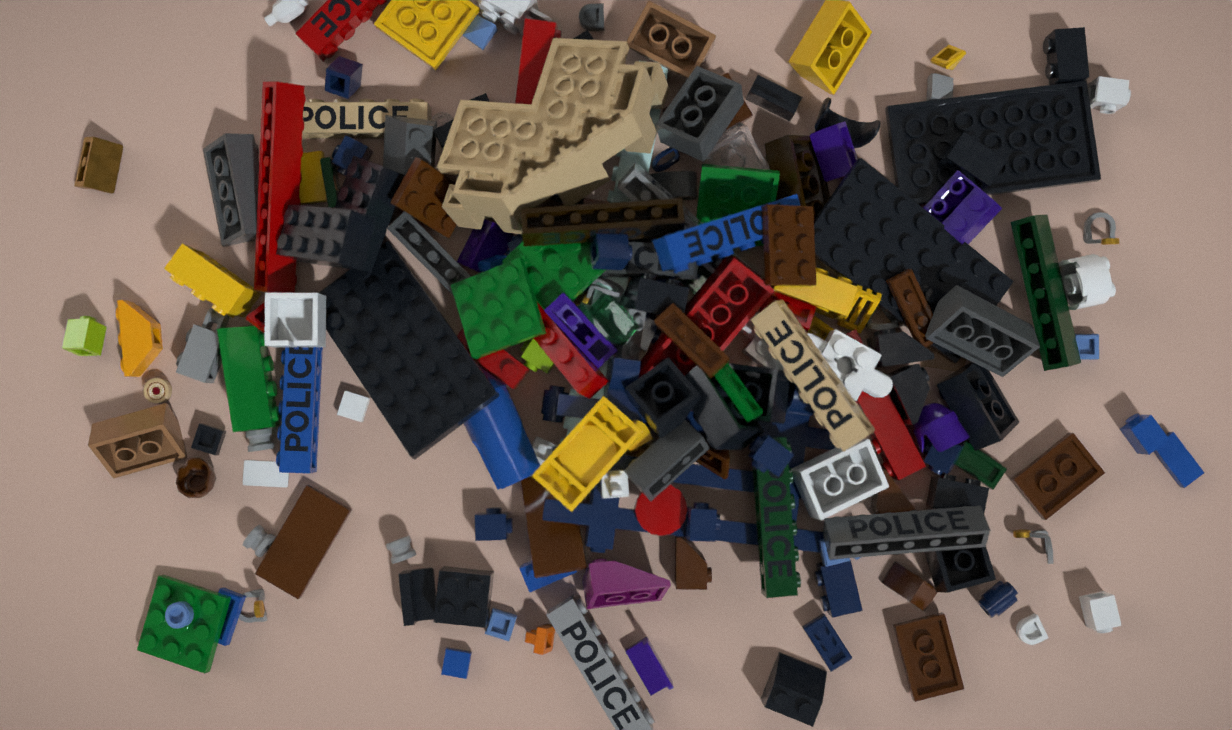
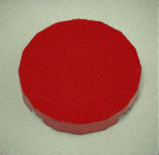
[634,485,687,536]

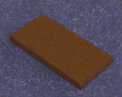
[521,477,587,578]
[255,485,352,599]

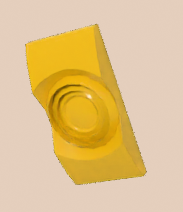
[532,396,643,512]

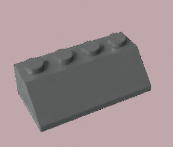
[203,133,259,246]
[925,285,1040,377]

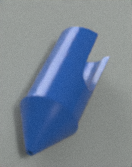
[463,365,541,490]

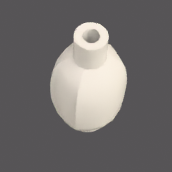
[264,0,309,26]

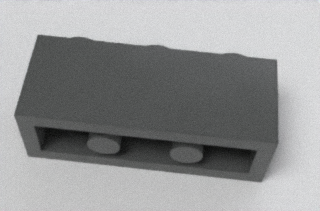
[624,420,710,501]

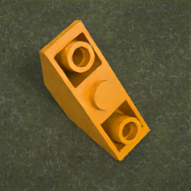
[116,300,163,377]

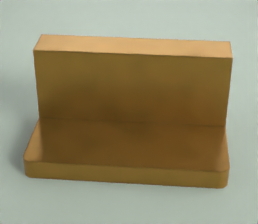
[74,136,124,194]

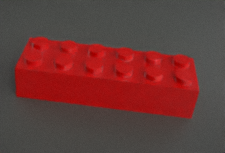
[638,254,775,378]

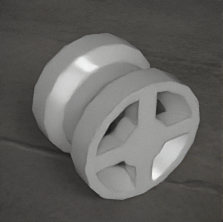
[245,428,274,452]
[243,525,276,558]
[385,535,417,564]

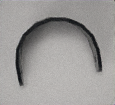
[814,97,881,148]

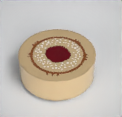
[143,378,172,403]

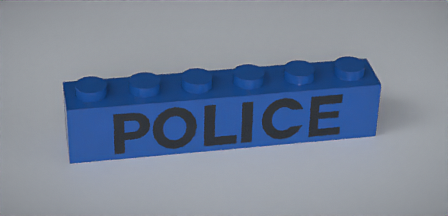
[653,194,801,274]
[276,346,323,474]

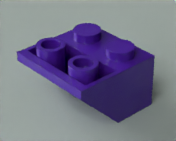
[923,170,1002,244]

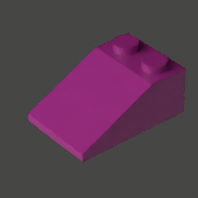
[582,559,671,609]

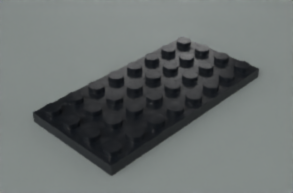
[885,80,1101,204]
[814,158,1014,363]
[319,241,500,460]

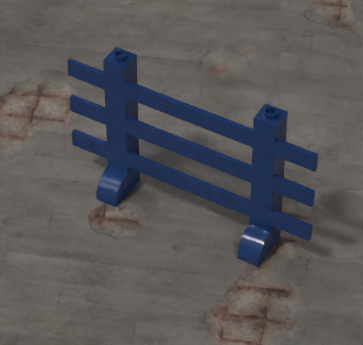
[542,358,836,553]

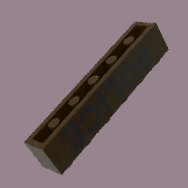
[520,198,685,247]

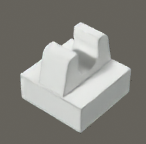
[601,470,629,498]

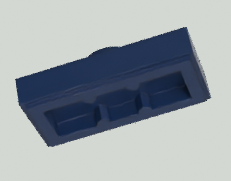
[802,613,852,672]

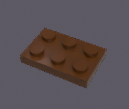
[390,157,457,239]
[762,204,816,286]
[1010,432,1105,520]
[893,612,964,702]

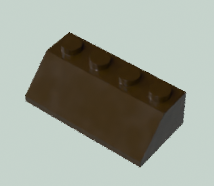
[764,134,830,219]

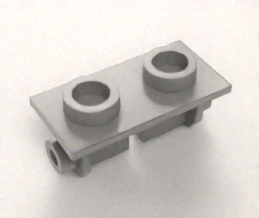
[614,308,646,361]

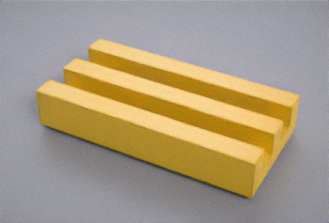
[837,285,882,334]

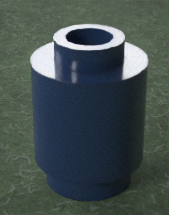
[541,385,569,423]
[978,581,1018,618]

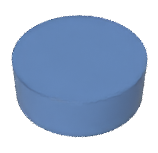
[165,601,194,629]

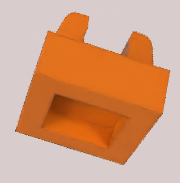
[525,624,555,655]

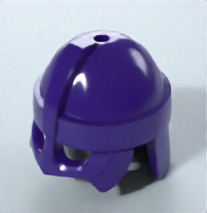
[913,403,970,453]

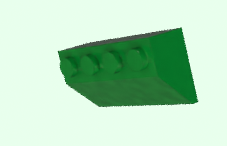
[217,326,281,432]

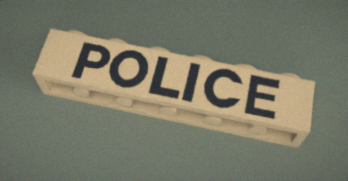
[302,98,432,139]
[751,300,875,452]

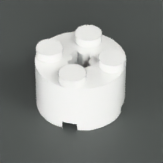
[1059,254,1116,310]

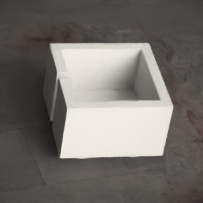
[265,293,326,348]

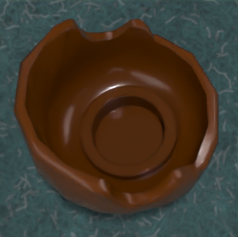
[176,458,216,498]

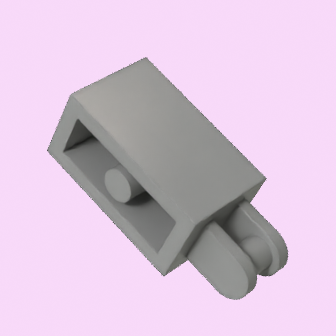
[176,308,229,383]

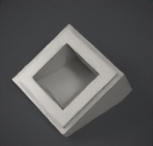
[927,73,953,101]

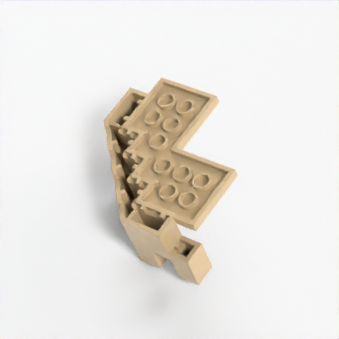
[437,38,669,234]

